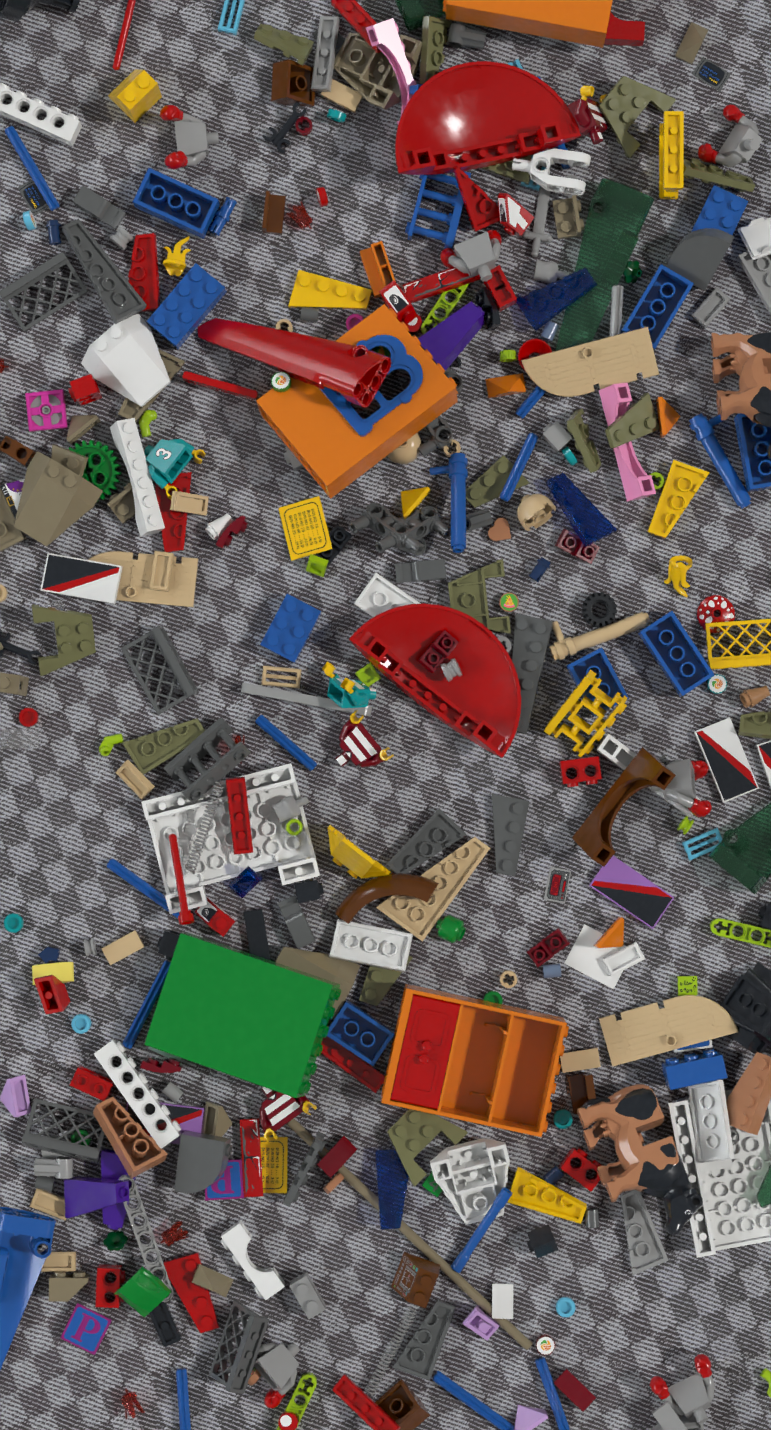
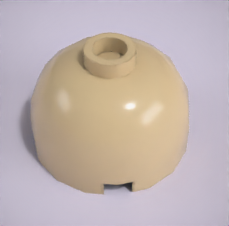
[387,433,421,464]
[517,494,556,531]

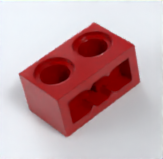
[483,265,517,312]
[68,374,102,406]
[559,756,602,787]
[70,1065,114,1101]
[559,1147,603,1192]
[95,1264,126,1308]

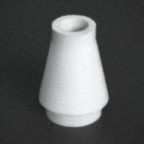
[205,513,234,540]

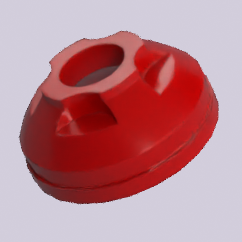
[518,339,552,370]

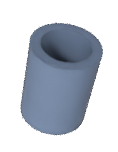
[540,321,559,342]
[542,963,561,978]

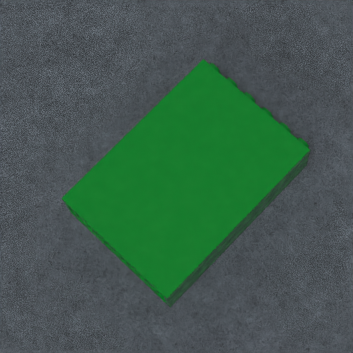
[144,933,341,1098]

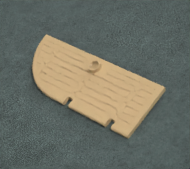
[521,326,659,397]
[88,551,198,607]
[599,995,738,1067]

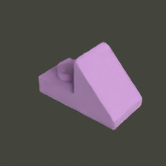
[463,1306,499,1340]

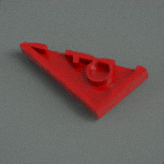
[453,166,500,231]

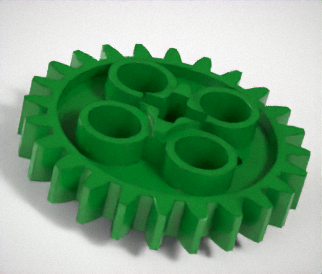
[69,440,121,502]

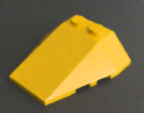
[328,825,391,879]

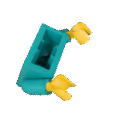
[144,439,205,499]
[322,662,376,708]

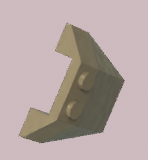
[334,33,422,110]
[14,451,103,546]
[275,946,360,1027]

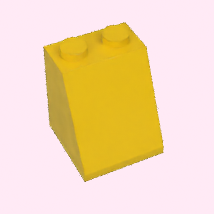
[108,69,162,123]

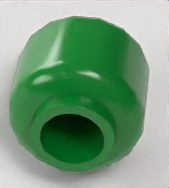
[436,915,466,943]

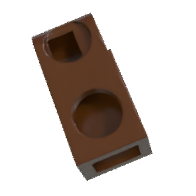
[0,436,36,467]

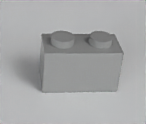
[289,1271,326,1319]

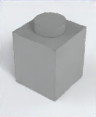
[542,421,572,453]

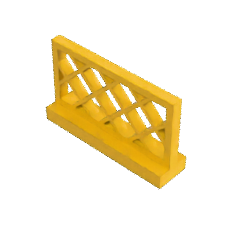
[705,619,771,670]

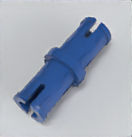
[208,197,237,236]

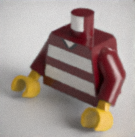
[568,86,607,145]
[335,710,394,768]
[259,1087,317,1143]

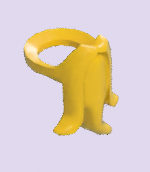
[163,236,191,277]
[664,555,693,598]

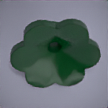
[622,260,642,283]
[103,1231,128,1251]

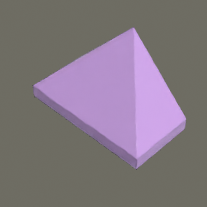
[0,1075,31,1117]
[514,1405,548,1430]

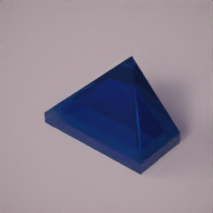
[228,866,262,898]

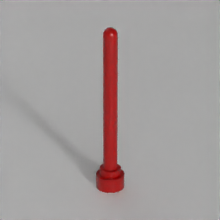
[112,0,136,70]
[169,834,194,925]

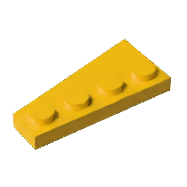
[288,270,372,310]
[647,460,710,538]
[508,1167,587,1224]

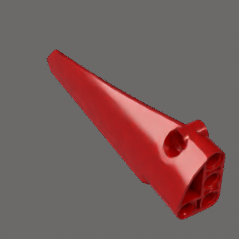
[197,318,391,408]

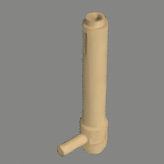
[549,612,651,661]

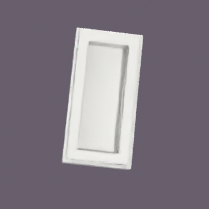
[602,942,645,977]

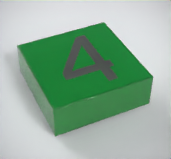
[422,1171,442,1197]

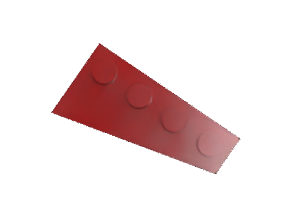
[128,233,160,312]
[154,472,192,553]
[163,1252,219,1333]

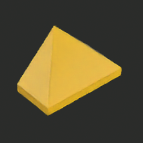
[401,487,431,519]

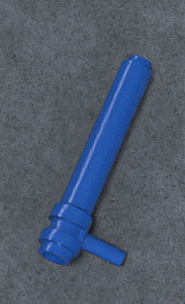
[689,413,751,509]
[429,453,468,553]

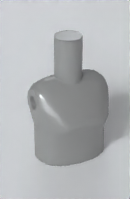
[533,260,569,284]
[272,796,309,823]

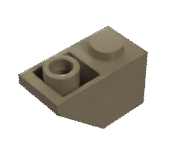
[49,1271,90,1302]

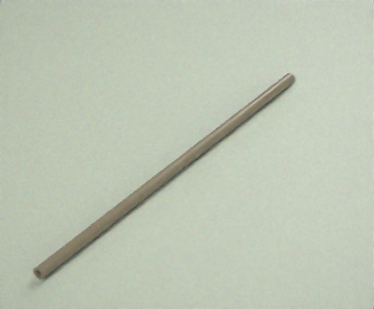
[287,1118,533,1350]

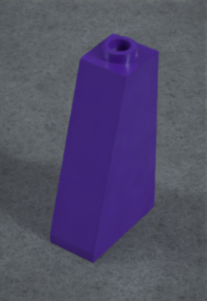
[418,301,485,371]
[101,1148,136,1230]
[64,1176,129,1218]

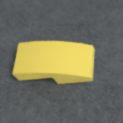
[32,962,74,986]

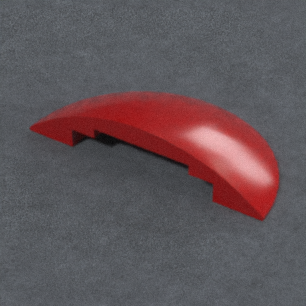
[395,61,581,175]
[349,604,521,758]

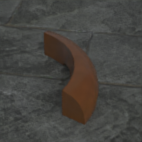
[335,873,439,924]

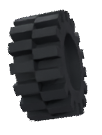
[581,592,617,628]

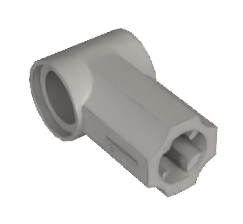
[34,1157,73,1179]

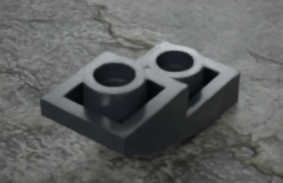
[476,287,501,330]
[313,524,352,568]

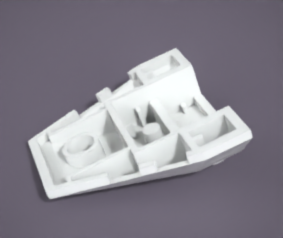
[81,313,171,407]
[430,1138,510,1225]

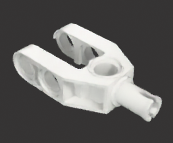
[512,148,591,195]

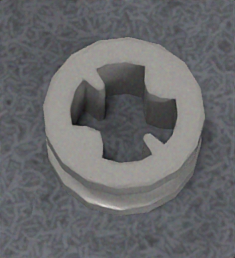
[84,938,97,956]

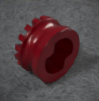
[295,117,313,136]

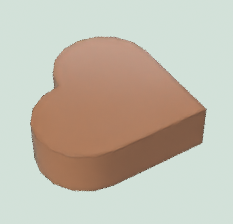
[488,518,511,541]
[323,1173,345,1194]

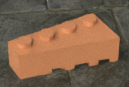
[726,1052,771,1135]
[93,1097,168,1179]

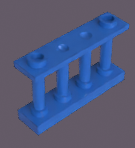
[405,171,471,249]

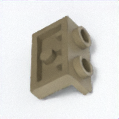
[552,195,584,240]
[107,482,135,524]

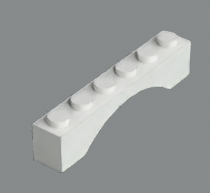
[110,418,165,537]
[596,734,701,817]

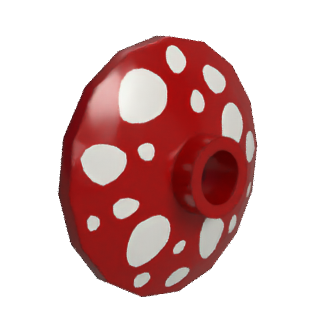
[697,595,735,633]

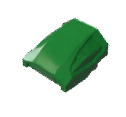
[114,1266,172,1317]

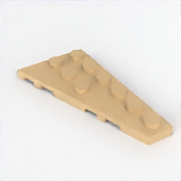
[376,837,490,942]

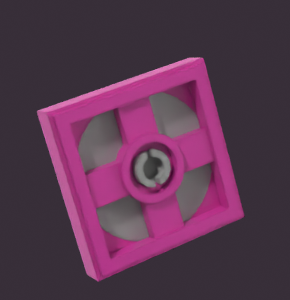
[25,389,68,432]

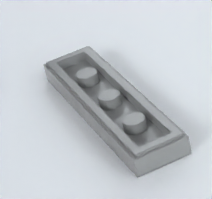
[311,16,340,92]

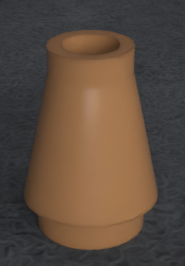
[740,686,770,708]

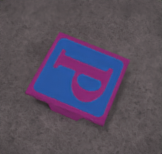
[205,1159,244,1201]
[60,1303,112,1355]

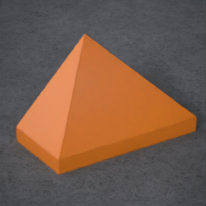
[485,373,526,398]
[656,397,681,438]
[594,917,624,948]

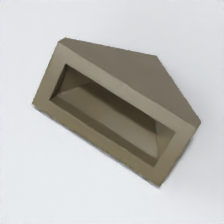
[675,22,708,65]
[66,415,100,445]
[201,1101,233,1137]
[191,1264,234,1298]

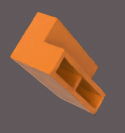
[359,241,396,298]

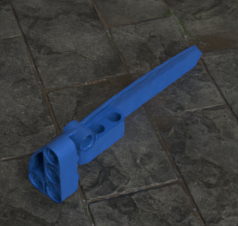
[0,1207,56,1370]

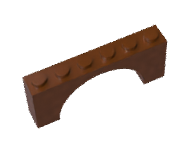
[572,747,676,867]

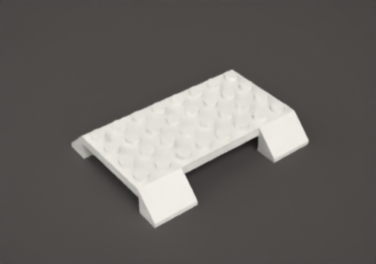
[141,763,320,914]
[668,1088,771,1258]

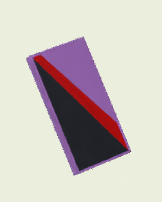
[589,856,674,929]
[126,1102,205,1144]

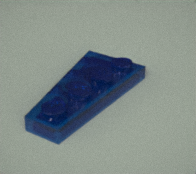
[516,268,598,331]
[546,473,617,547]
[375,1149,409,1230]

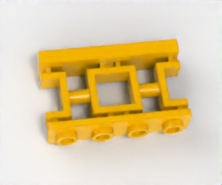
[659,111,684,200]
[544,669,627,758]

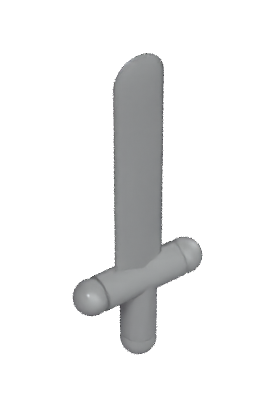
[522,186,553,257]

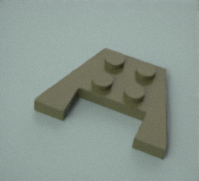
[598,76,676,158]
[448,559,511,634]
[31,604,96,676]
[387,1109,468,1187]

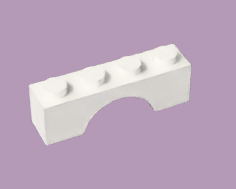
[221,1220,285,1300]

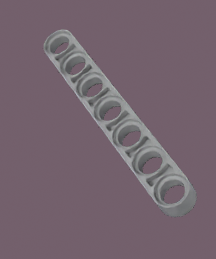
[241,683,372,717]
[118,1175,173,1302]

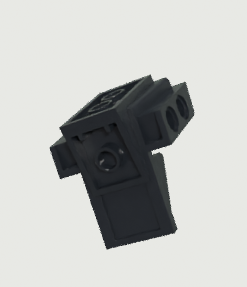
[720,962,771,1054]

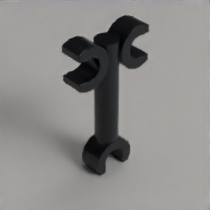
[263,102,308,154]
[0,629,42,665]

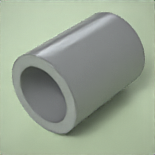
[162,1081,184,1103]

